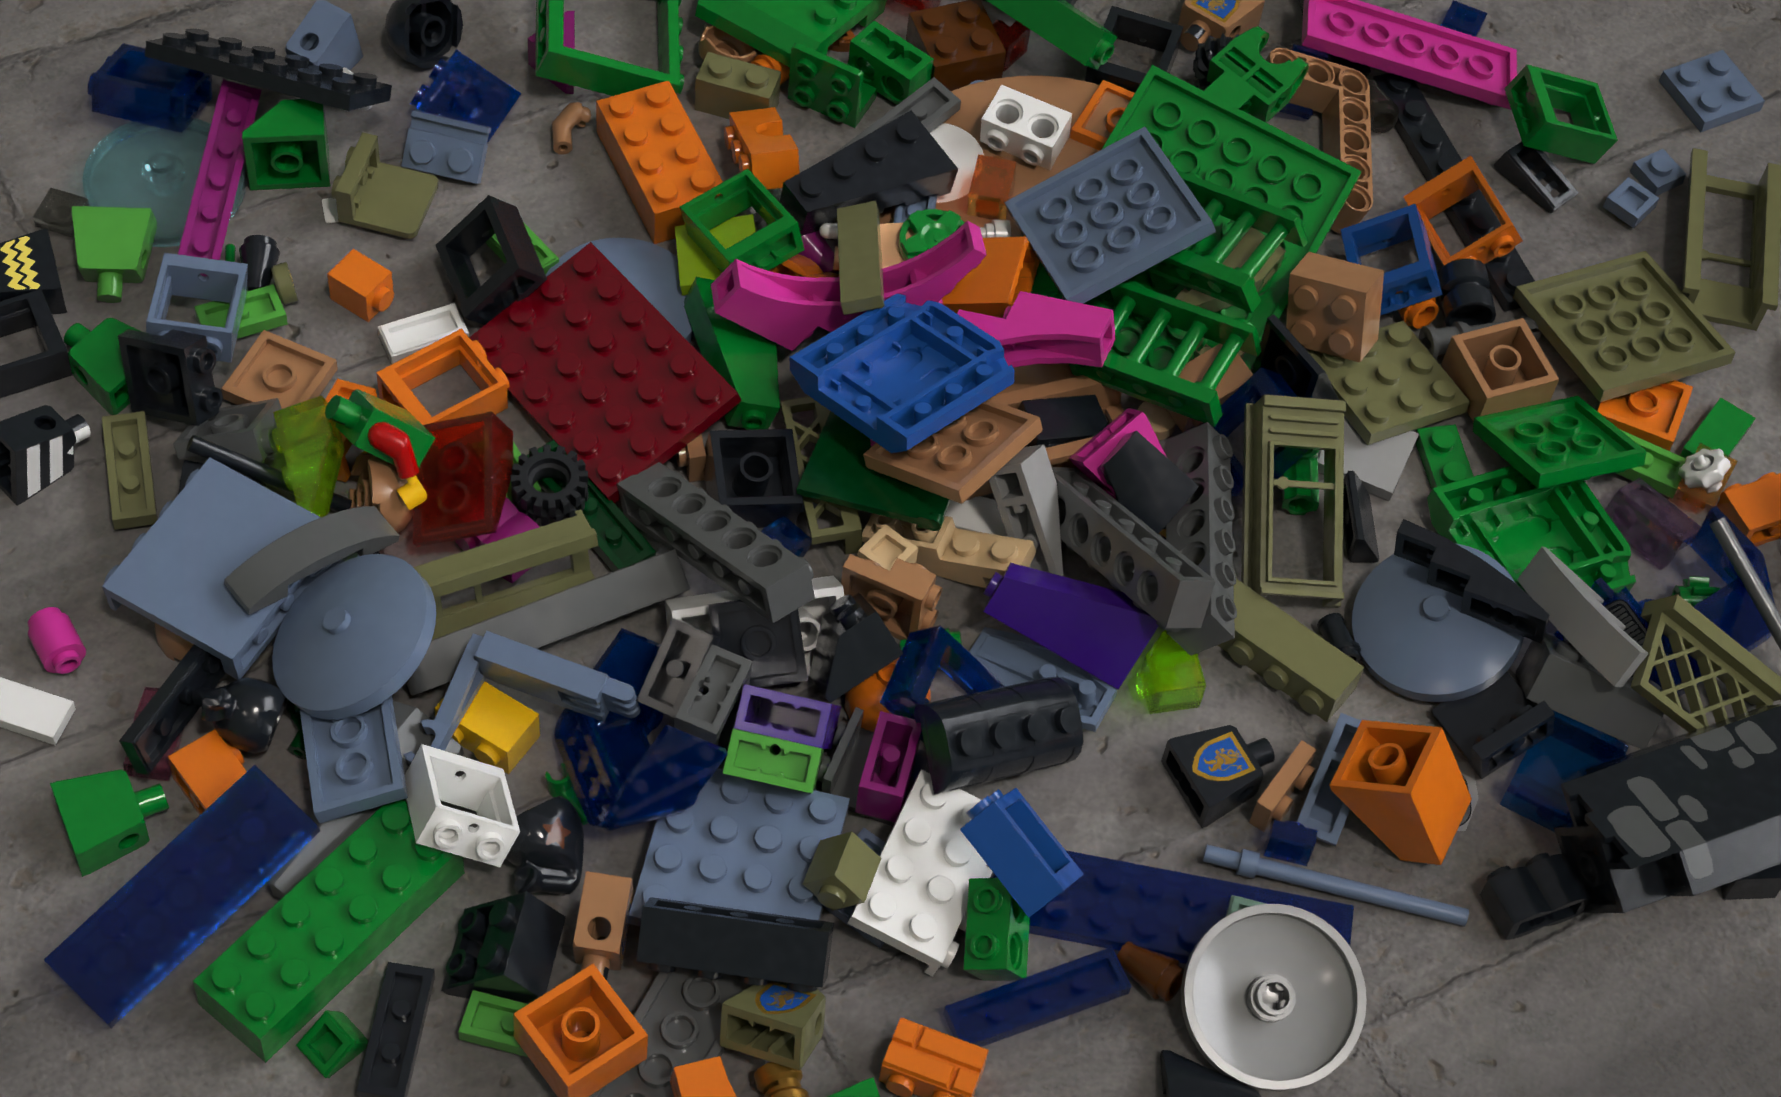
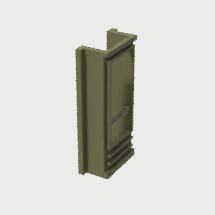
[1682,148,1781,331]
[1241,394,1346,608]
[413,509,598,640]

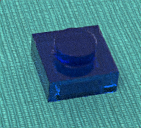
[1263,820,1318,866]

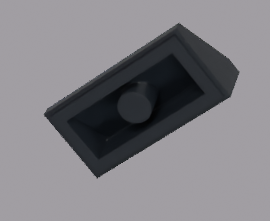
[1343,471,1379,563]

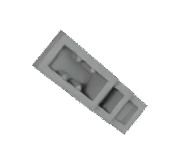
[1517,547,1649,687]

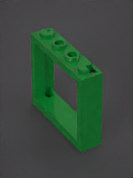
[535,0,684,96]

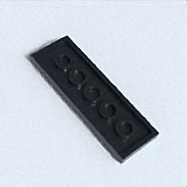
[145,29,392,111]

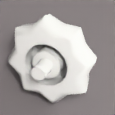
[1678,448,1731,493]

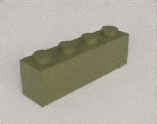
[1217,579,1364,722]

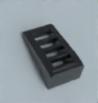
[1494,141,1579,213]

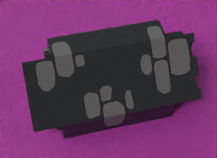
[1554,704,1781,913]

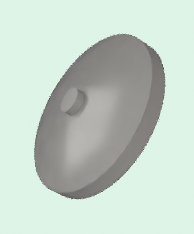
[1181,904,1367,1091]

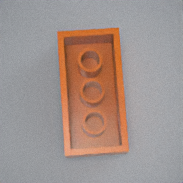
[596,80,723,244]

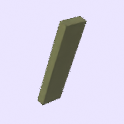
[837,201,885,315]

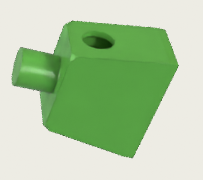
[72,206,157,303]

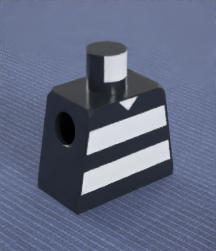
[0,405,91,506]

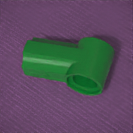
[1277,447,1320,515]

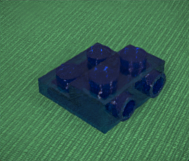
[410,50,521,144]

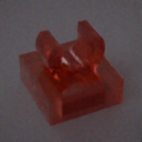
[992,19,1031,72]

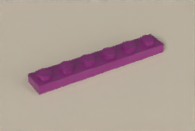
[178,79,262,277]

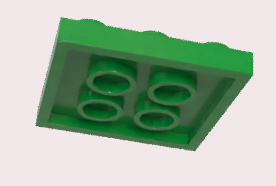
[1472,396,1647,489]

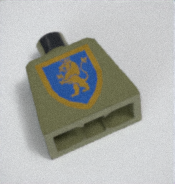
[720,980,826,1070]

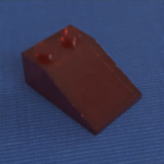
[413,412,513,547]

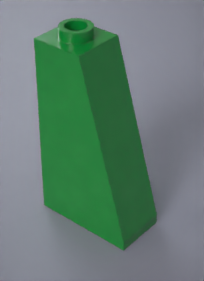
[986,0,1117,70]
[684,277,780,430]

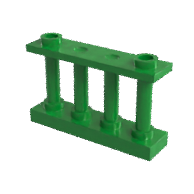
[1146,169,1308,313]
[1069,280,1262,427]

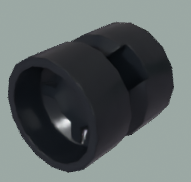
[1437,259,1496,327]

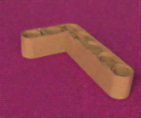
[1266,47,1373,234]

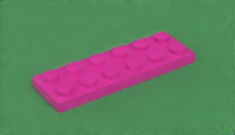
[1301,0,1517,110]

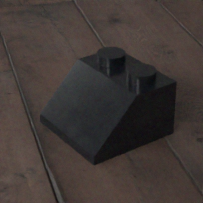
[809,593,904,703]

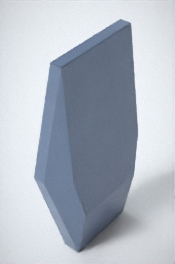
[956,627,1117,732]

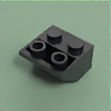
[441,891,566,1004]

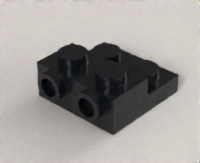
[118,329,223,426]

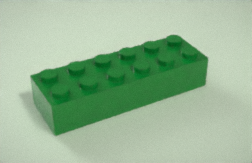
[193,799,465,1063]

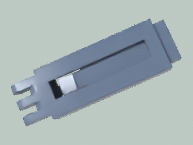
[403,631,641,765]

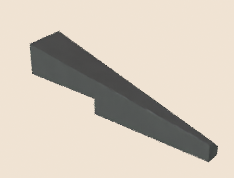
[269,701,464,898]

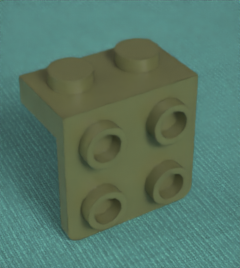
[331,132,438,239]

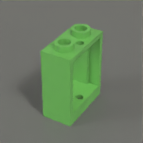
[723,729,824,793]

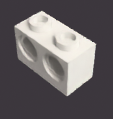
[980,85,1072,170]

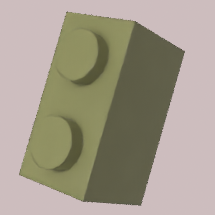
[695,52,781,119]

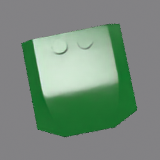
[695,0,887,67]
[1427,466,1636,599]

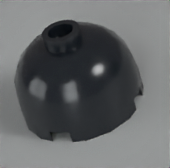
[385,0,463,69]

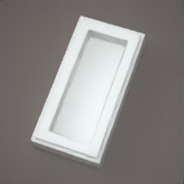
[378,303,469,364]

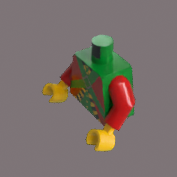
[325,389,435,510]

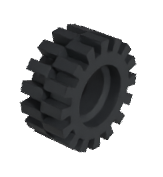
[511,444,588,526]

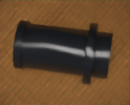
[1317,613,1361,662]

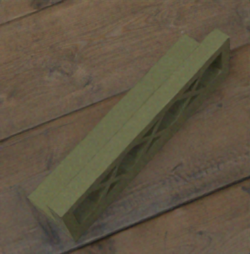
[780,396,862,554]

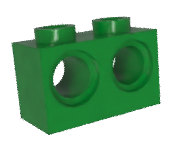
[848,20,934,105]
[964,878,1030,981]

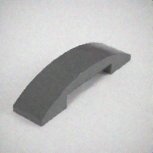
[224,506,400,615]

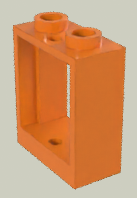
[1404,156,1523,265]
[376,328,510,446]

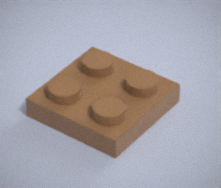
[221,330,338,429]

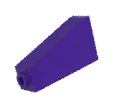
[983,562,1159,690]

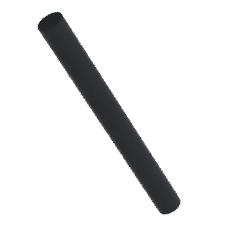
[186,435,352,512]

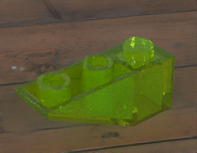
[272,395,345,517]

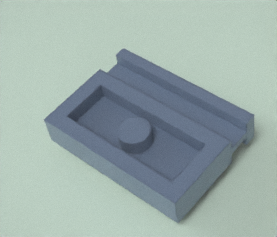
[401,110,491,184]

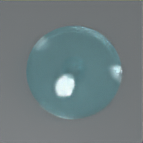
[83,115,247,247]

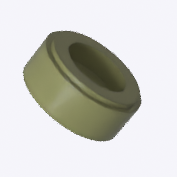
[271,262,298,305]

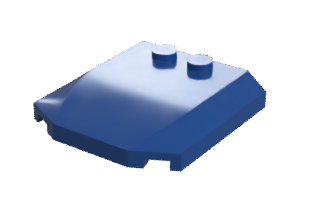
[789,293,1015,453]

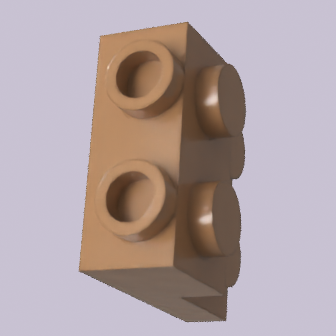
[841,554,943,640]

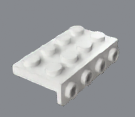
[847,769,993,977]

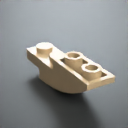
[862,513,1036,588]

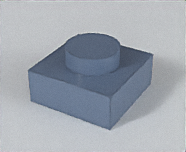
[1630,149,1687,196]
[1603,177,1660,228]

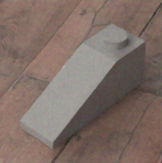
[989,444,1063,576]

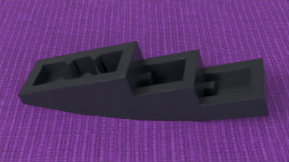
[1394,519,1550,644]

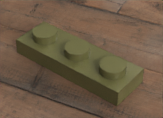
[102,411,158,530]

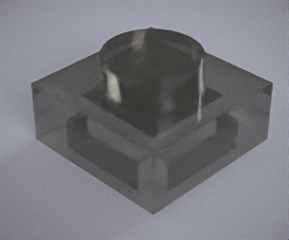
[33,188,90,238]

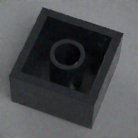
[704,429,803,528]

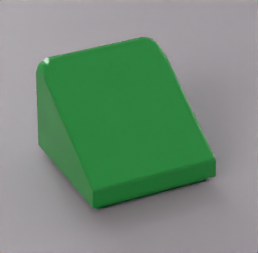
[296,1010,369,1078]

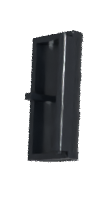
[914,677,1084,794]

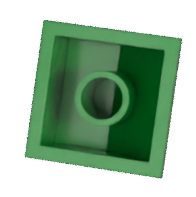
[242,99,330,190]

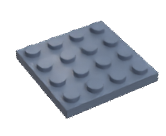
[1004,126,1216,304]
[628,759,850,926]

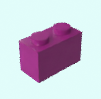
[855,711,922,822]

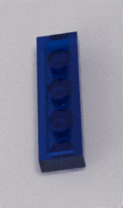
[943,947,1131,1047]

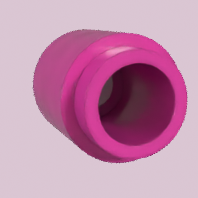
[28,607,86,674]

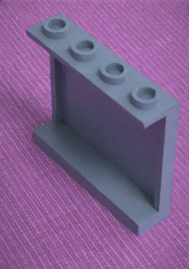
[102,457,332,680]

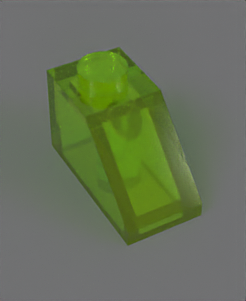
[1136,630,1206,714]

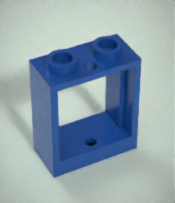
[1340,204,1442,316]
[960,788,1084,918]

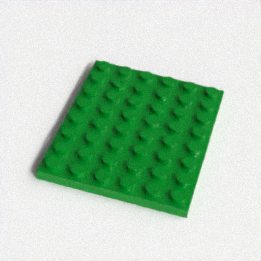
[1031,65,1362,431]

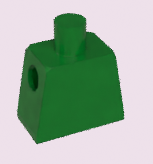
[64,318,142,415]
[50,769,169,877]

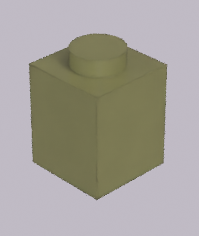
[803,831,882,911]

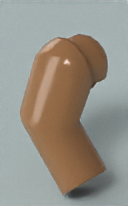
[552,102,591,154]

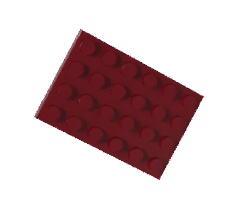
[469,242,741,503]

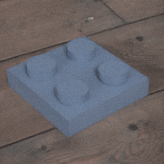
[1659,50,1765,132]

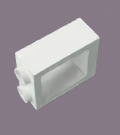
[405,744,520,867]

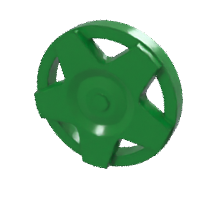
[898,209,965,261]

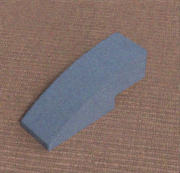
[1294,713,1361,846]

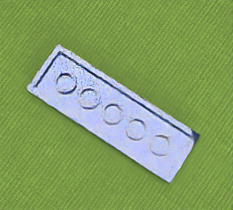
[44,765,320,1028]

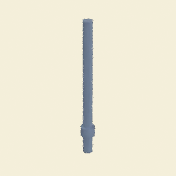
[1202,844,1469,927]

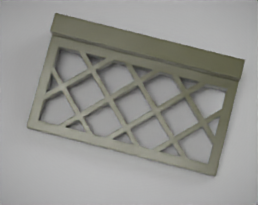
[1631,594,1781,732]

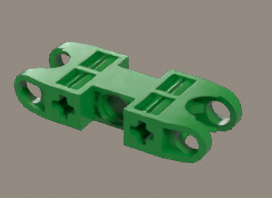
[1204,26,1309,123]

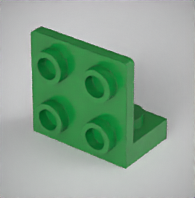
[788,43,877,128]

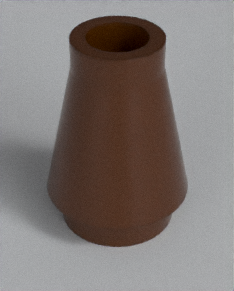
[1115,941,1184,1001]

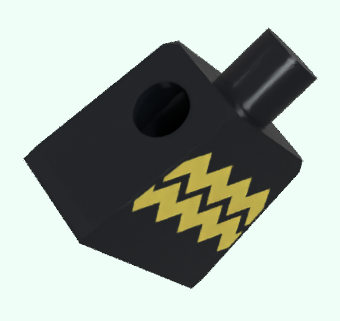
[0,228,67,315]

